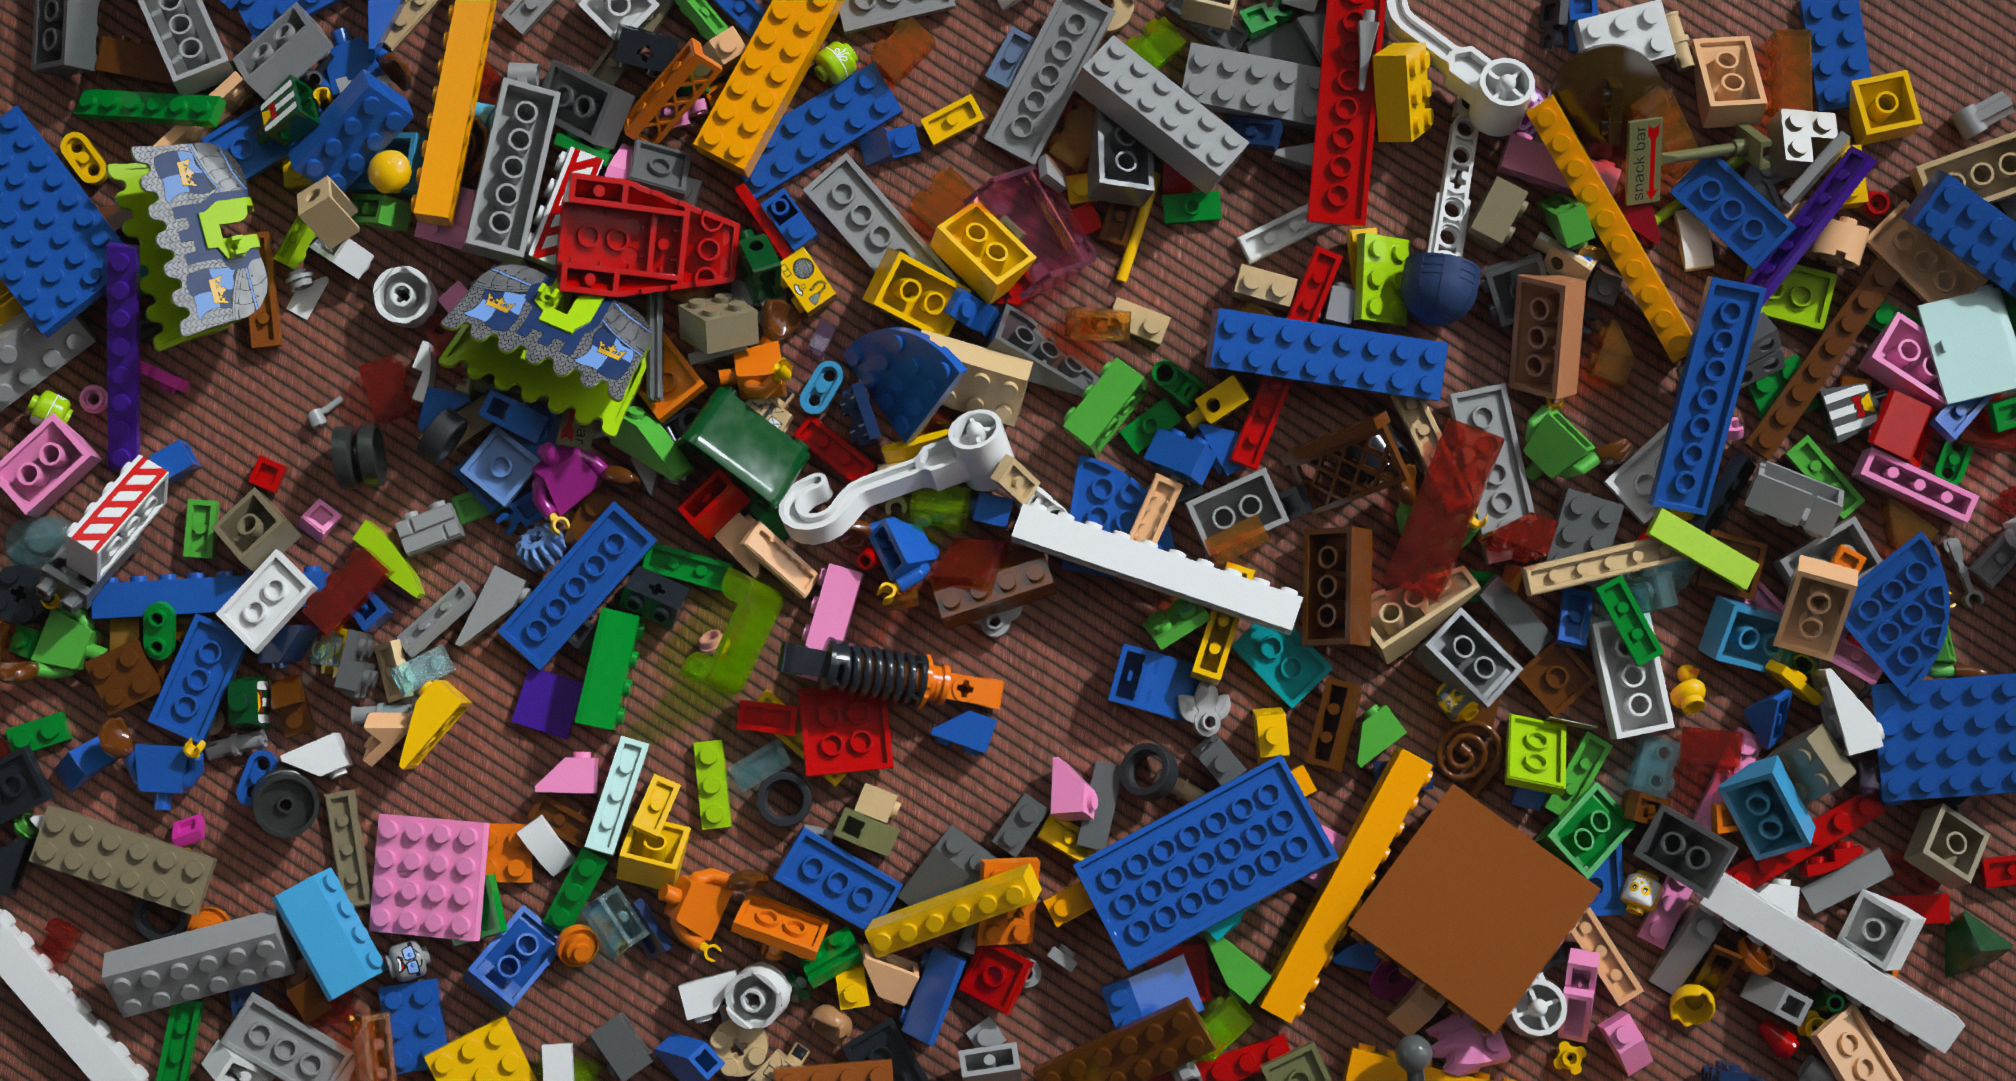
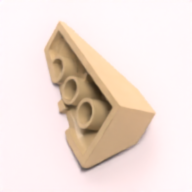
[1371,566,1481,665]

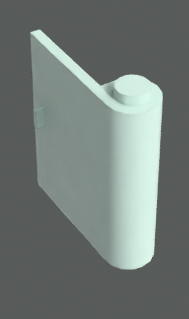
[1917,284,2016,406]

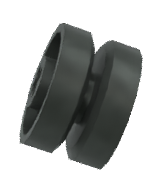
[331,422,387,490]
[251,767,319,838]

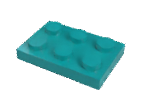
[1231,623,1333,709]

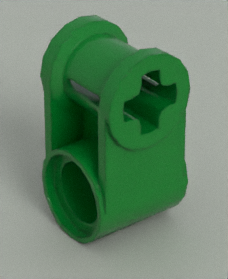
[1150,360,1206,410]

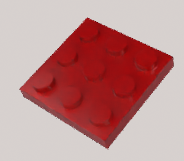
[797,686,894,777]

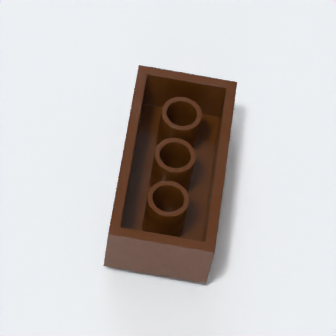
[1302,526,1373,648]

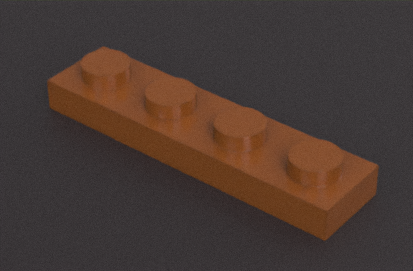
[240,231,283,350]
[773,1058,893,1081]

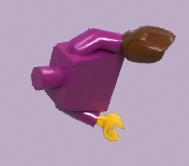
[532,442,642,535]

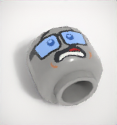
[385,940,431,982]

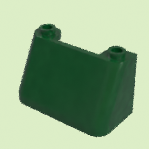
[675,385,811,513]

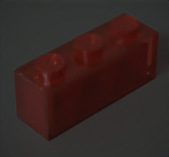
[302,547,394,636]

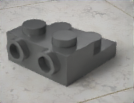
[1480,252,1547,327]
[334,629,379,698]

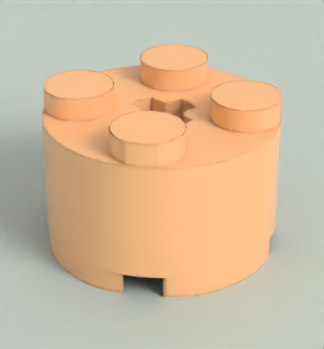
[1803,216,1870,269]

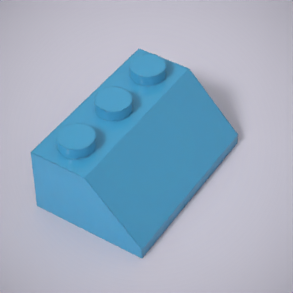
[1718,755,1816,861]

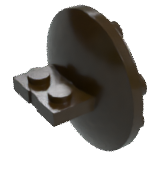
[1548,44,1665,158]

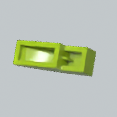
[352,520,426,599]

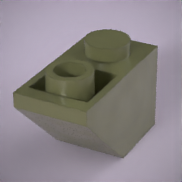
[833,807,900,857]

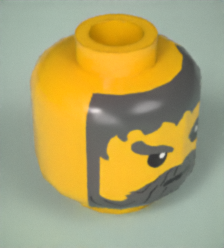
[1436,683,1479,722]

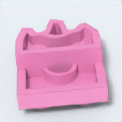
[1425,1014,1511,1076]

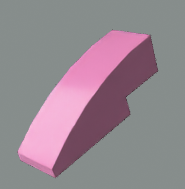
[1557,948,1600,1043]

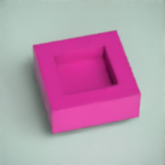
[172,813,206,847]

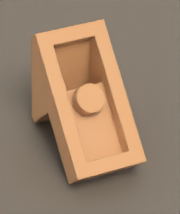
[363,713,412,767]

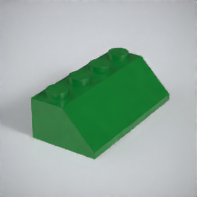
[575,607,646,730]

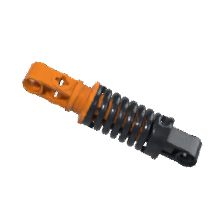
[776,637,1005,710]

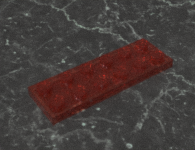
[1383,418,1505,603]

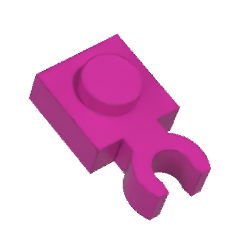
[140,360,190,394]

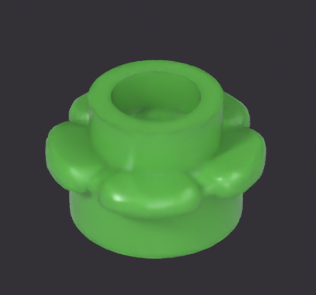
[14,812,39,839]

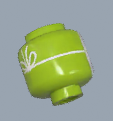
[814,41,858,85]
[26,390,74,426]

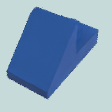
[859,124,922,167]
[943,286,1000,339]

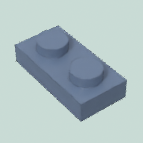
[985,26,1036,91]

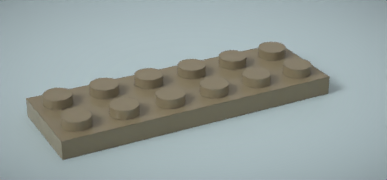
[29,805,217,916]

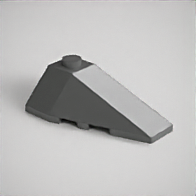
[983,303,1099,396]

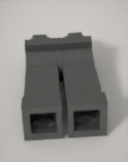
[1676,312,1786,389]
[36,534,141,615]

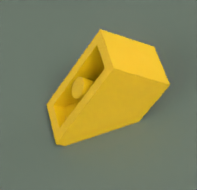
[836,944,871,1010]

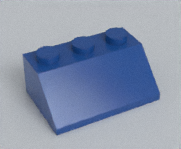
[899,946,966,1047]

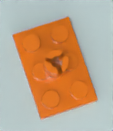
[974,857,1041,946]
[731,891,830,961]

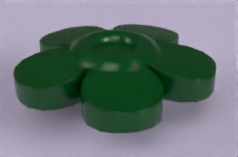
[785,971,811,1003]

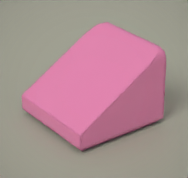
[299,498,342,543]

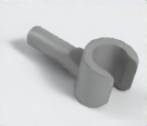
[308,396,344,429]

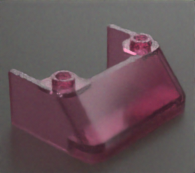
[963,164,1097,300]

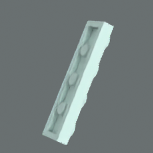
[584,736,649,857]

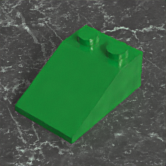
[1534,782,1636,879]

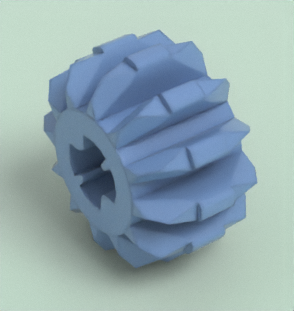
[515,522,567,572]

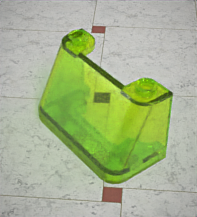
[679,567,783,695]

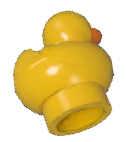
[1670,664,1706,715]

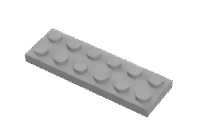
[984,0,1116,166]
[803,152,960,284]
[1447,383,1544,565]

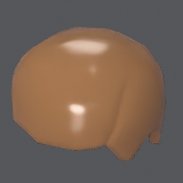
[808,1004,853,1047]

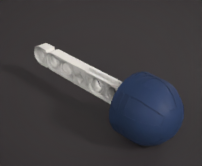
[1401,96,1481,326]

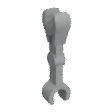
[1942,538,1985,609]

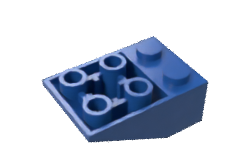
[1107,643,1201,723]

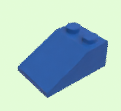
[462,905,560,1015]
[1101,954,1205,1029]

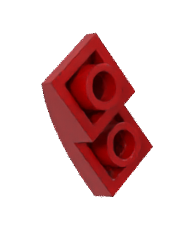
[1799,840,1864,877]

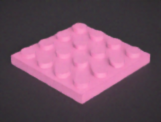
[369,814,490,941]

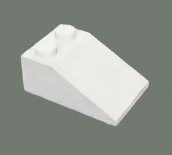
[1810,668,1885,756]

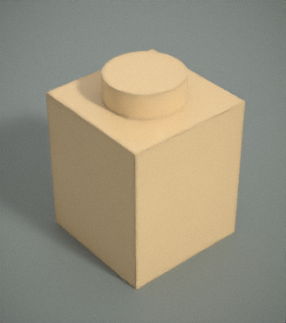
[854,783,901,823]

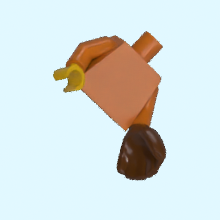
[718,299,801,400]
[658,868,769,962]

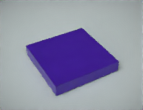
[511,666,584,739]

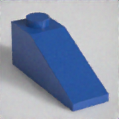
[368,0,403,61]

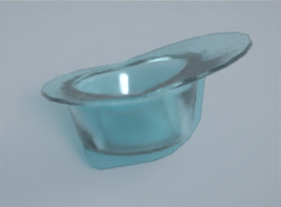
[5,516,71,565]

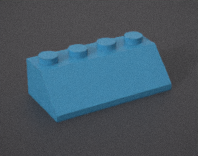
[271,868,388,1002]

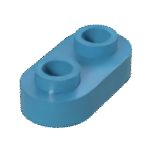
[800,361,844,415]

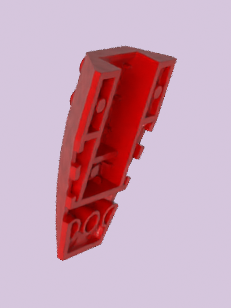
[555,172,740,297]

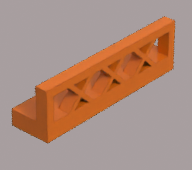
[624,38,723,144]

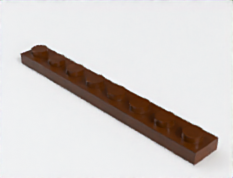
[1743,258,1901,461]

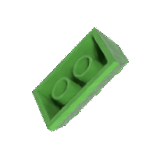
[1063,357,1149,458]

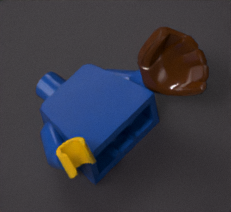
[313,27,411,107]
[837,517,940,605]
[98,717,206,810]

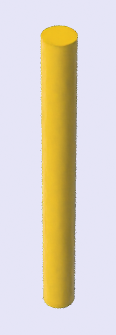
[1115,171,1162,283]

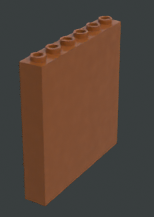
[1348,784,1601,1037]

